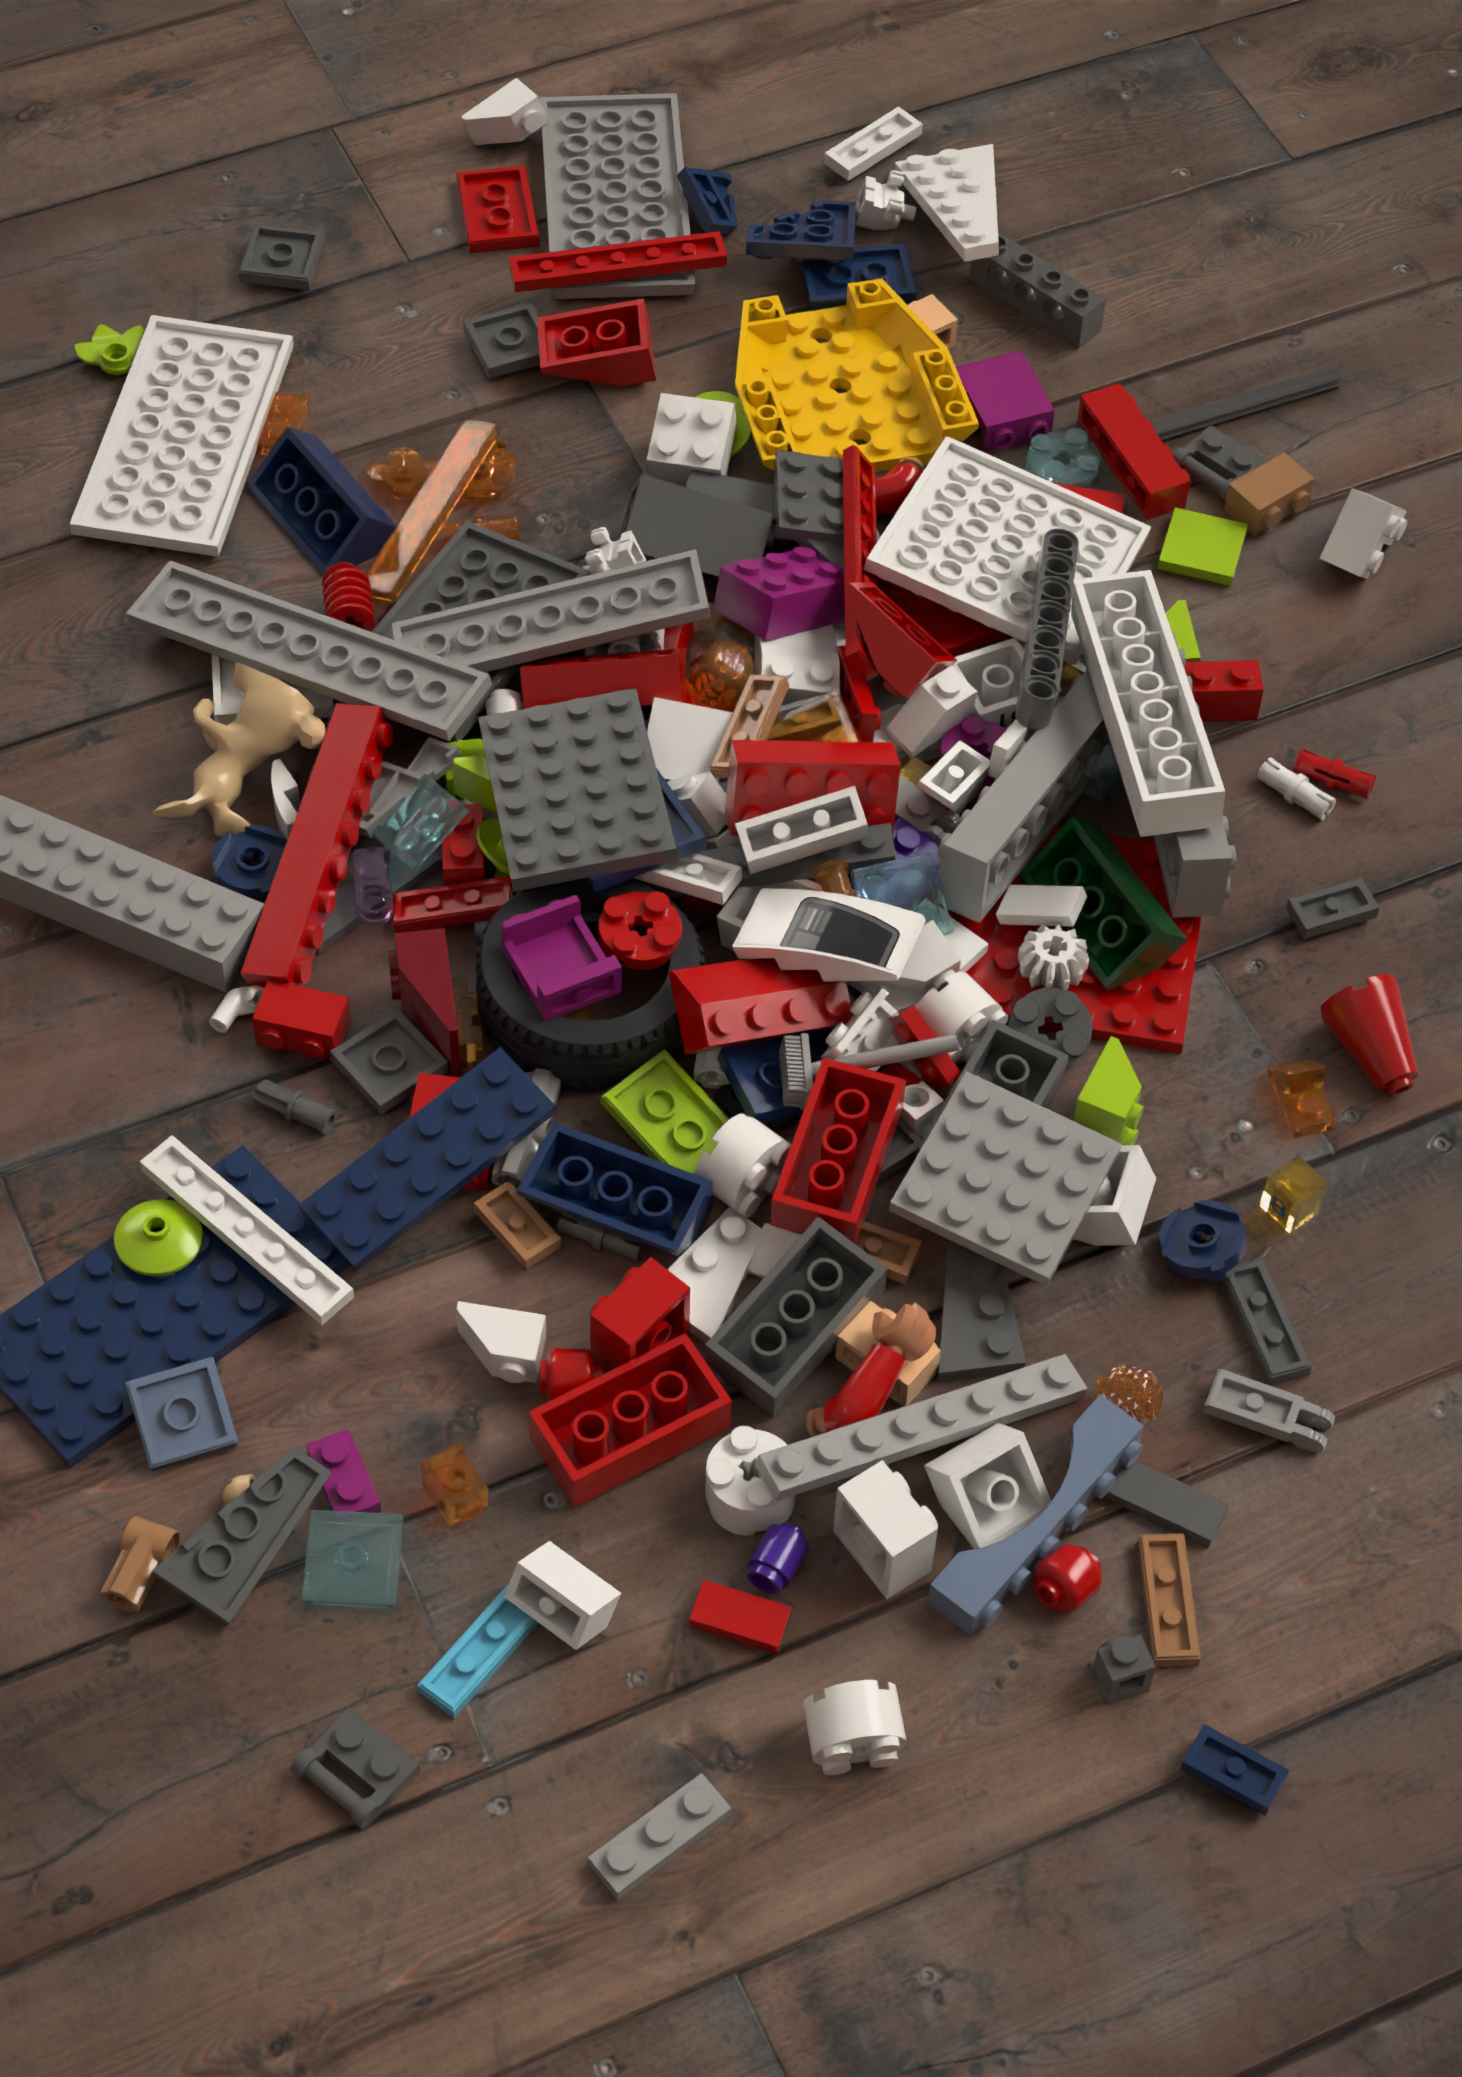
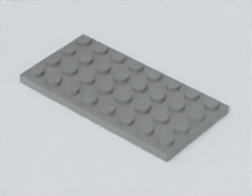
[540,93,695,299]

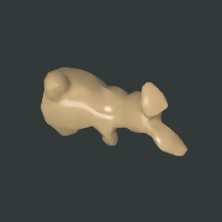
[153,662,327,837]

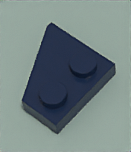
[676,167,737,236]

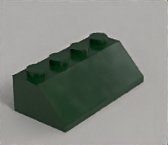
[1019,816,1188,990]

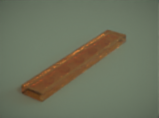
[367,419,500,602]

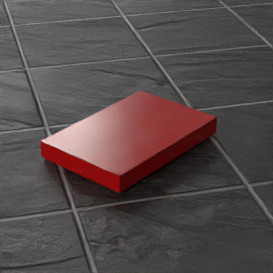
[456,166,540,253]

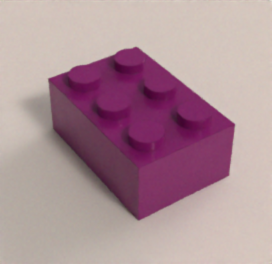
[713,547,845,641]

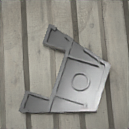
[306,705,463,839]

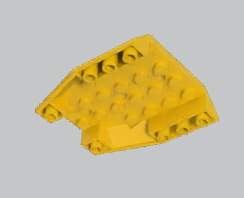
[735,278,979,472]

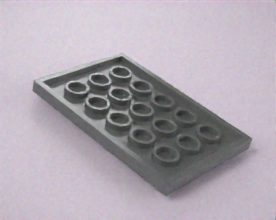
[372,520,591,742]
[478,688,678,892]

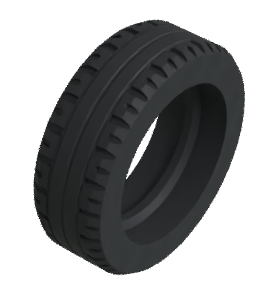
[476,878,705,1089]

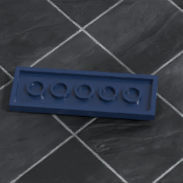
[299,1047,557,1272]

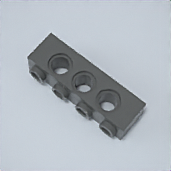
[969,231,1106,349]

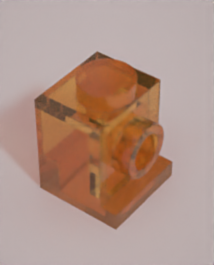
[420,1442,489,1526]

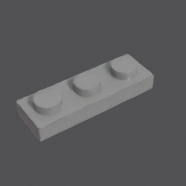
[588,1773,732,1901]

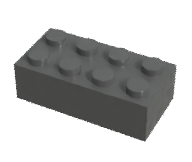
[916,1020,1069,1157]
[705,1217,888,1417]

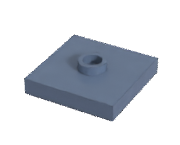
[125,1357,238,1471]

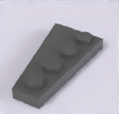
[150,1446,332,1626]

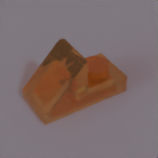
[1267,1058,1337,1138]

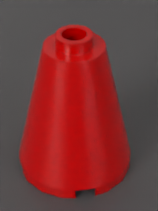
[1319,974,1418,1096]

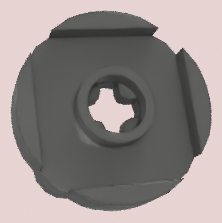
[1008,988,1092,1070]

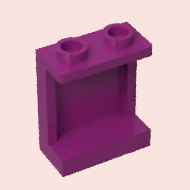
[955,351,1055,452]
[501,895,622,1022]

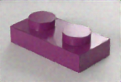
[306,1429,381,1527]

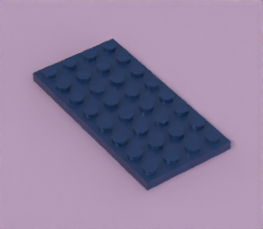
[0,1145,349,1469]

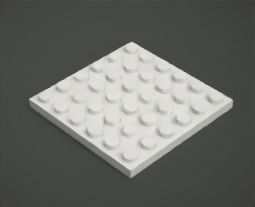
[863,436,1151,665]

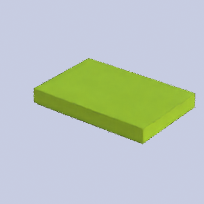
[600,1049,730,1175]

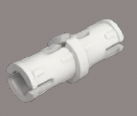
[1257,757,1336,820]

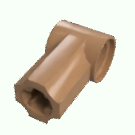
[101,1516,180,1613]

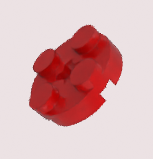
[598,891,683,970]

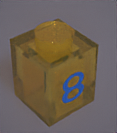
[1260,1155,1329,1234]

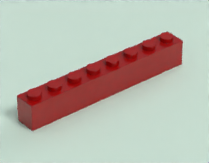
[241,703,393,988]

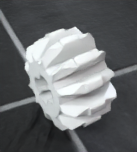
[1018,923,1089,991]

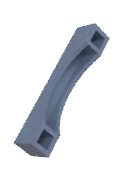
[928,1394,1144,1637]

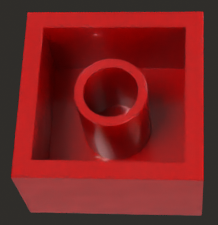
[590,1257,691,1372]

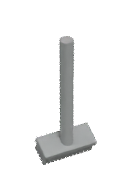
[779,1033,959,1110]

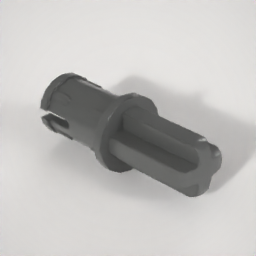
[253,1080,338,1135]

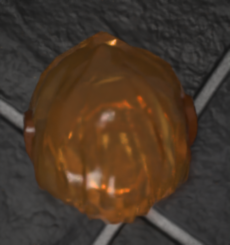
[688,640,755,709]

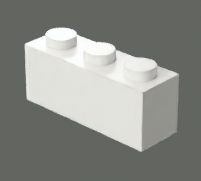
[735,786,869,874]

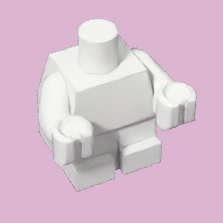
[855,170,916,230]
[582,527,647,575]

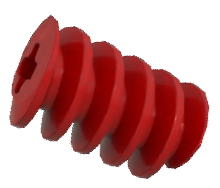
[322,561,375,632]

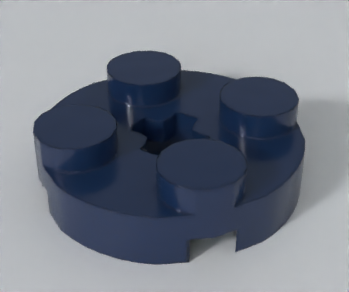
[212,825,287,902]
[1159,1200,1248,1282]

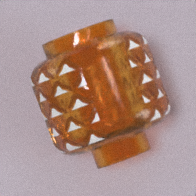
[1094,1364,1164,1426]

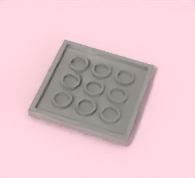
[889,1071,1122,1286]

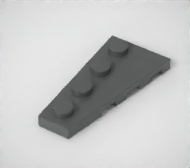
[938,1239,1026,1382]

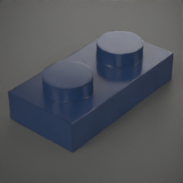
[1180,1724,1289,1816]

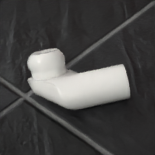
[209,985,264,1033]

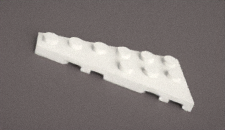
[895,144,999,262]

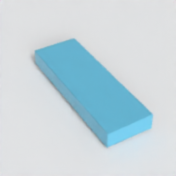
[417,1585,539,1719]

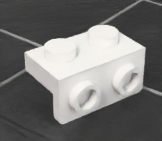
[821,987,898,1072]

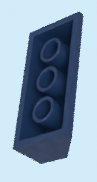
[246,426,397,575]
[517,1122,713,1256]

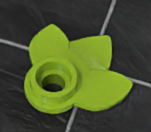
[75,324,145,375]

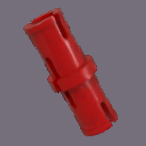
[1293,748,1377,799]

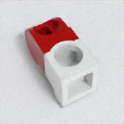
[880,1063,945,1139]

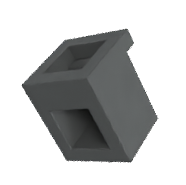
[1088,1634,1156,1706]

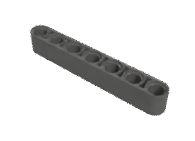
[1015,528,1079,730]

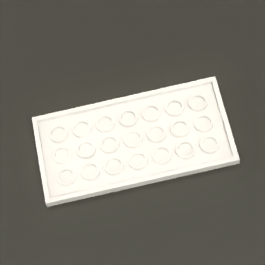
[70,315,294,557]

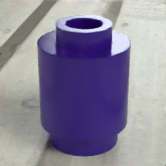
[747,1522,809,1594]

